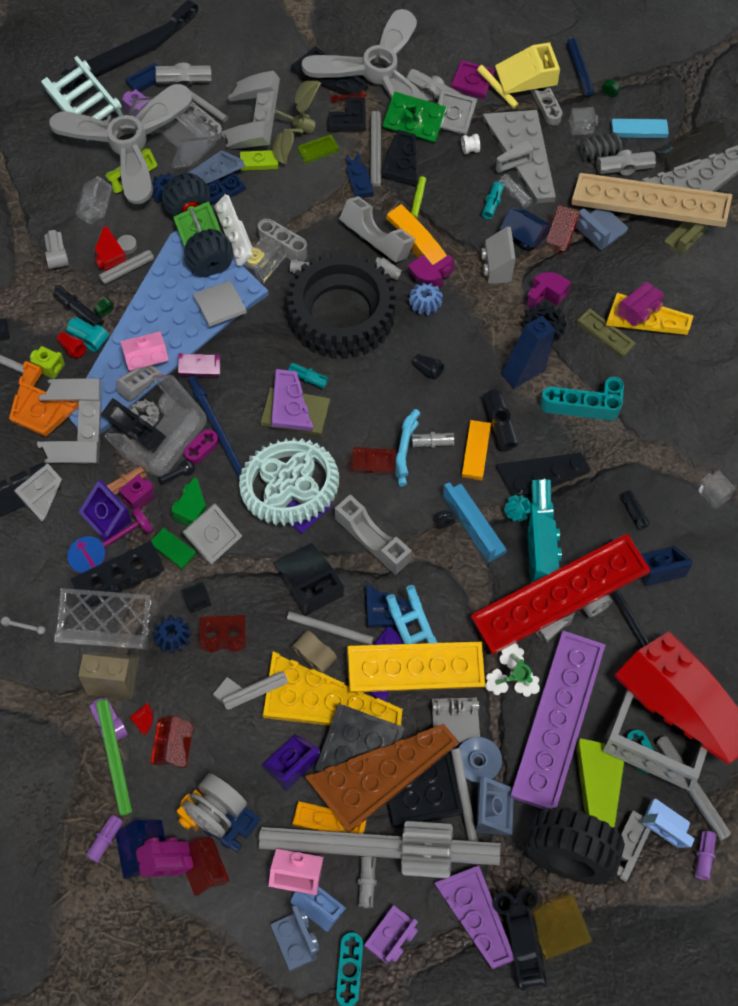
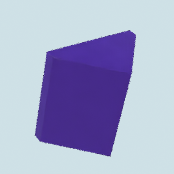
[79,480,131,541]
[262,734,320,791]

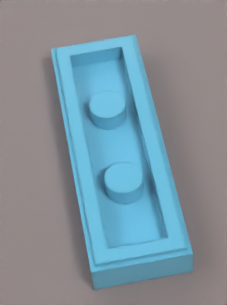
[611,119,669,138]

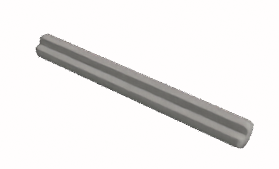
[371,111,381,188]
[656,736,731,841]

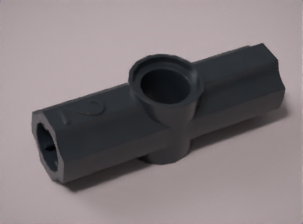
[483,389,518,451]

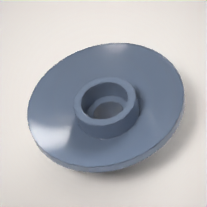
[459,737,502,783]

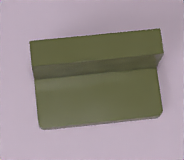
[664,221,708,256]

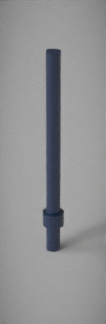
[188,376,243,479]

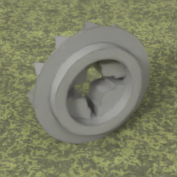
[129,399,159,426]

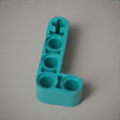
[540,377,624,420]

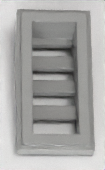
[496,140,533,173]
[116,365,162,402]

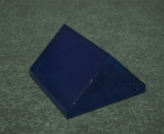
[116,820,166,879]

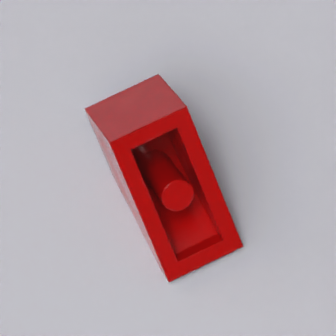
[94,226,127,272]

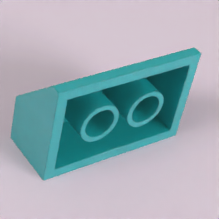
[527,511,562,583]

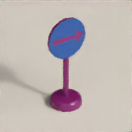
[67,506,154,573]

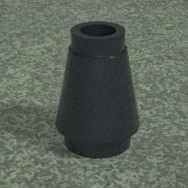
[413,354,444,378]

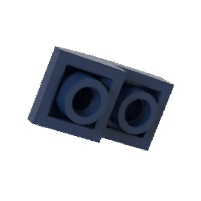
[208,173,246,204]

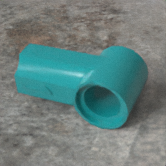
[66,317,109,352]
[530,480,554,519]

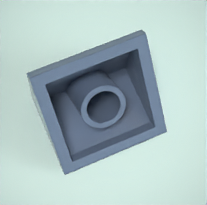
[475,776,514,835]

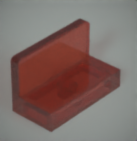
[546,205,581,251]
[150,716,194,768]
[186,837,230,896]

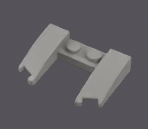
[222,71,280,150]
[37,379,102,465]

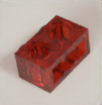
[200,615,247,652]

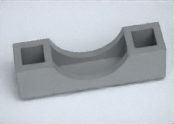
[339,196,416,262]
[335,494,412,575]

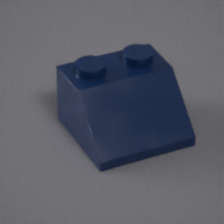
[500,208,554,249]

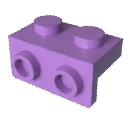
[364,905,418,965]

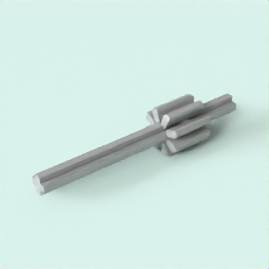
[259,821,501,878]

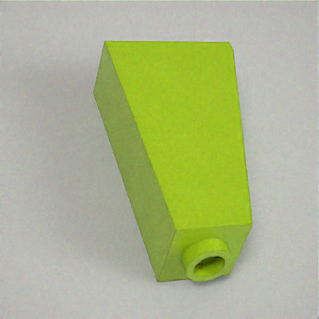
[576,738,624,827]

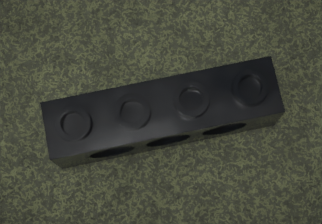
[70,541,164,609]

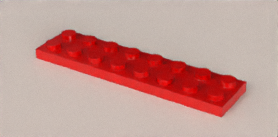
[471,534,650,655]

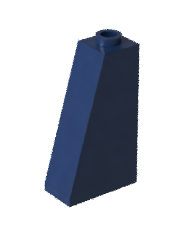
[502,315,555,390]

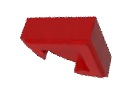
[129,703,153,736]

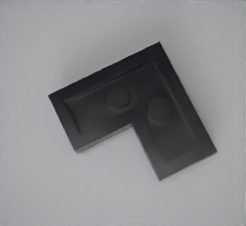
[329,97,366,131]

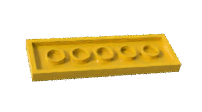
[347,642,485,693]

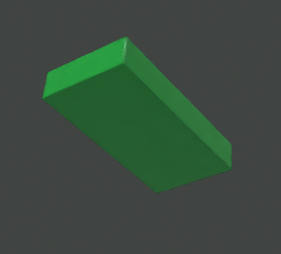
[151,527,197,570]

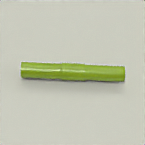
[411,176,426,219]

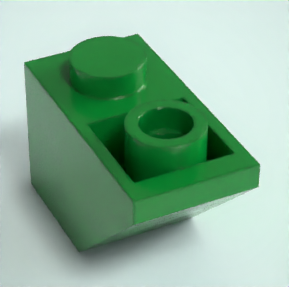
[171,478,206,527]

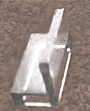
[243,236,286,283]

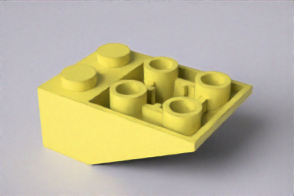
[495,42,560,94]

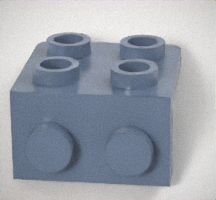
[575,208,628,251]

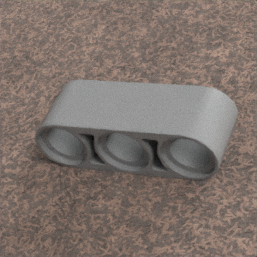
[258,219,307,262]

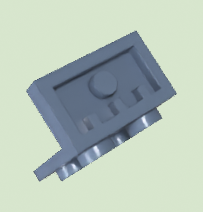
[270,905,319,972]

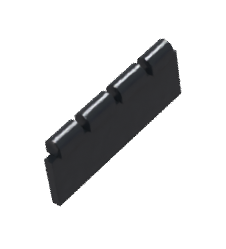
[0,462,61,517]

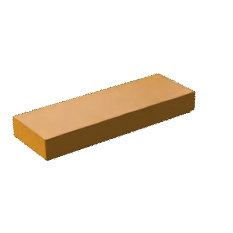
[462,420,491,480]
[292,801,367,834]

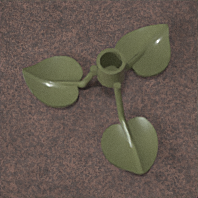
[272,81,321,164]

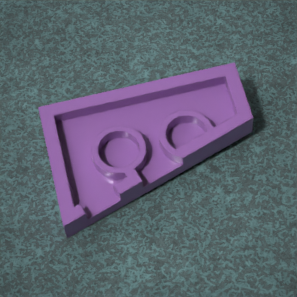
[271,369,314,431]

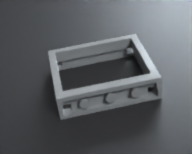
[603,689,707,791]

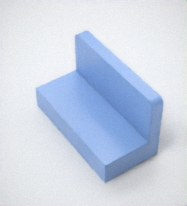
[642,799,695,848]

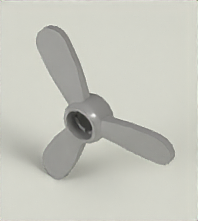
[302,9,428,101]
[49,84,192,204]

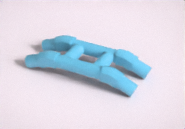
[394,409,420,487]
[386,585,438,644]

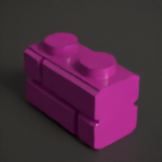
[617,282,664,326]
[136,837,194,877]

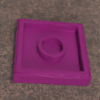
[450,60,496,100]

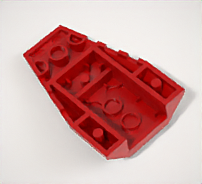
[615,631,738,765]

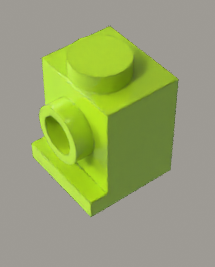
[30,346,65,379]

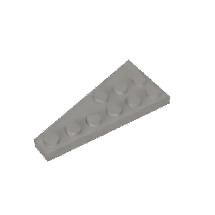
[482,110,556,203]
[642,145,738,192]

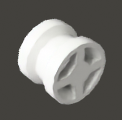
[461,134,480,154]

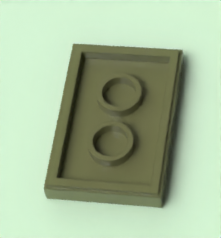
[261,387,330,437]

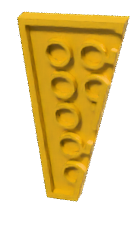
[263,651,403,726]

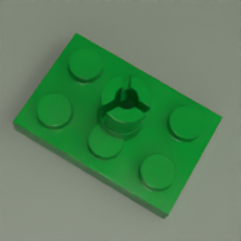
[383,91,447,144]

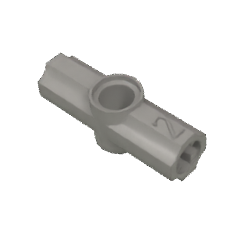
[155,63,212,86]
[406,69,461,100]
[596,150,656,176]

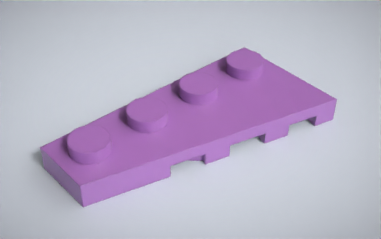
[434,865,515,969]

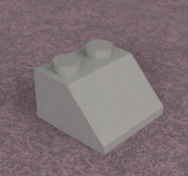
[481,227,515,283]

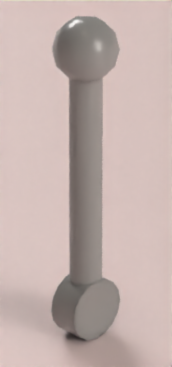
[1,617,46,634]

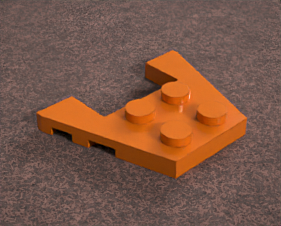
[9,361,79,437]

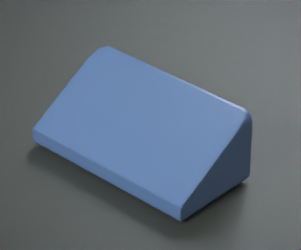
[290,886,346,932]

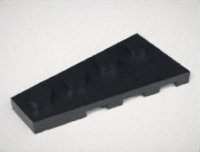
[291,46,368,97]
[496,452,591,498]

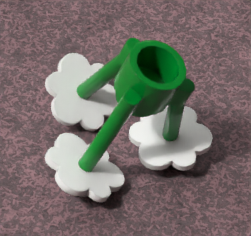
[485,643,540,697]

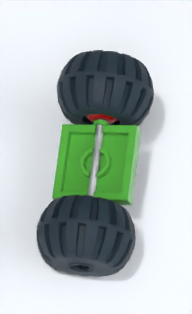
[162,173,233,277]

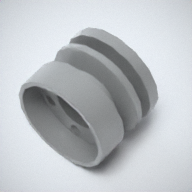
[182,773,247,838]

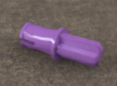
[85,815,123,863]
[695,831,716,880]

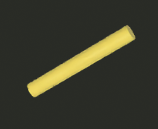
[477,65,519,109]

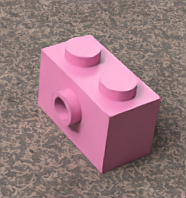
[120,331,169,371]
[269,849,323,895]

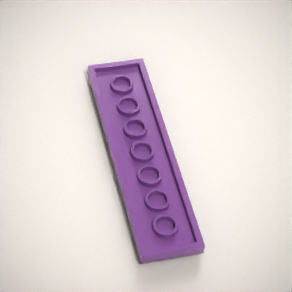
[510,631,605,810]

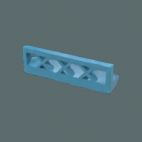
[443,482,507,563]

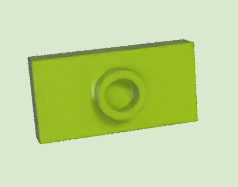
[240,150,278,171]

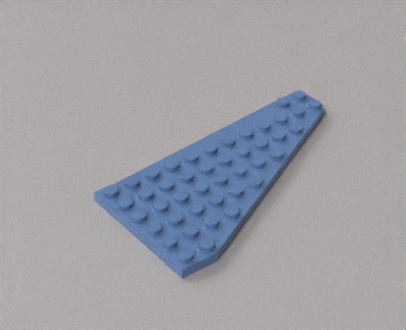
[69,230,269,434]

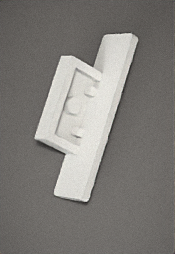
[215,195,253,266]

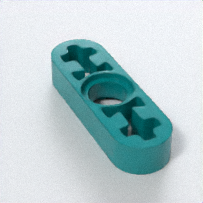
[336,933,363,1006]

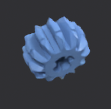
[409,281,443,316]

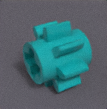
[504,495,531,522]

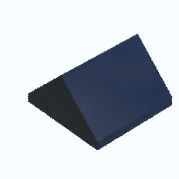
[641,546,692,587]

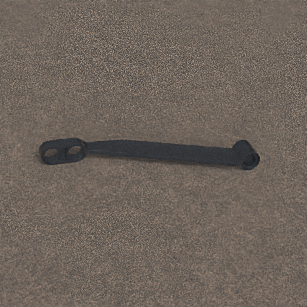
[59,0,198,91]

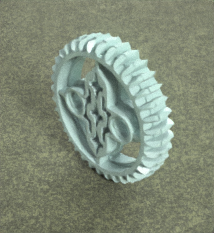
[239,438,339,526]

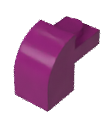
[408,255,455,288]
[527,272,571,308]

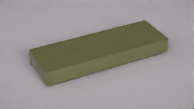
[576,308,636,359]

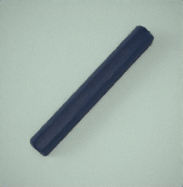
[567,38,594,96]

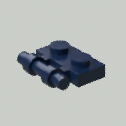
[205,807,261,853]

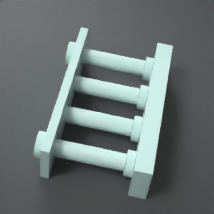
[41,56,123,141]

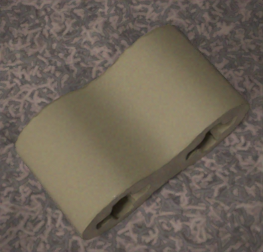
[291,630,337,673]

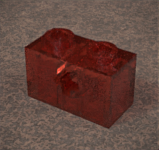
[351,447,396,474]

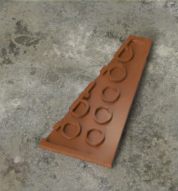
[305,724,459,833]

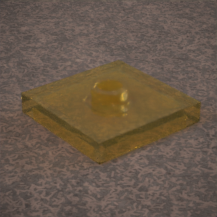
[534,894,593,960]

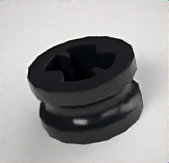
[434,509,456,529]

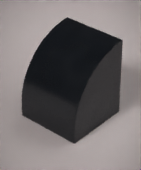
[181,582,211,614]

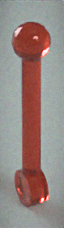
[330,91,367,102]

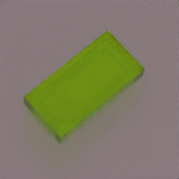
[297,134,339,164]

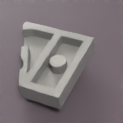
[14,463,62,523]

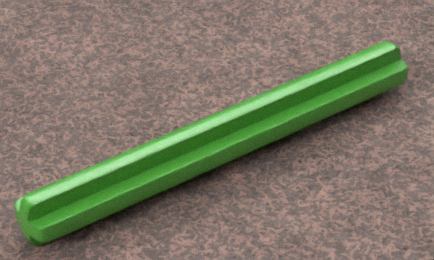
[96,699,132,816]

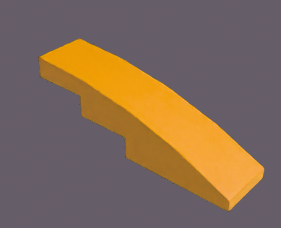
[387,204,447,265]

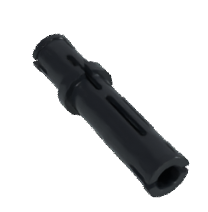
[52,285,104,327]

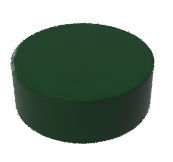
[601,79,621,98]
[94,298,114,317]

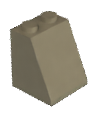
[78,651,140,700]

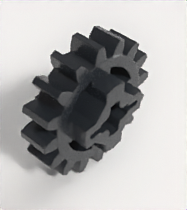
[522,303,567,343]

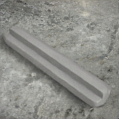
[99,250,154,284]
[222,671,288,710]

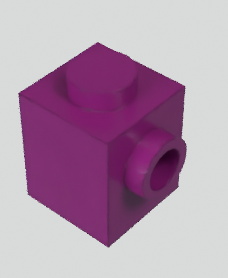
[119,474,155,510]

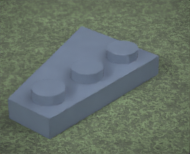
[187,150,245,184]

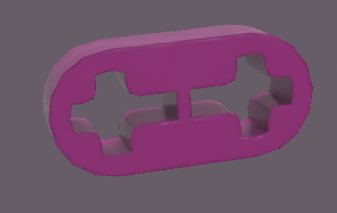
[184,430,218,465]

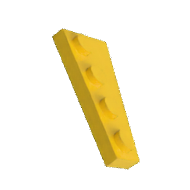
[606,293,693,335]

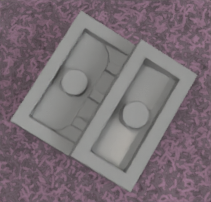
[193,280,247,327]

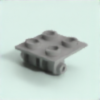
[432,697,480,743]

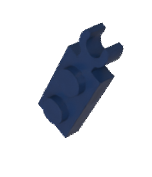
[346,153,374,198]

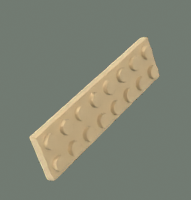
[572,173,733,227]

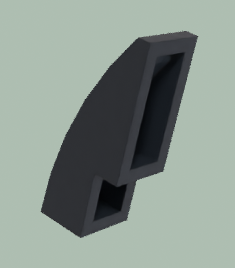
[101,398,166,453]

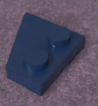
[366,585,413,628]

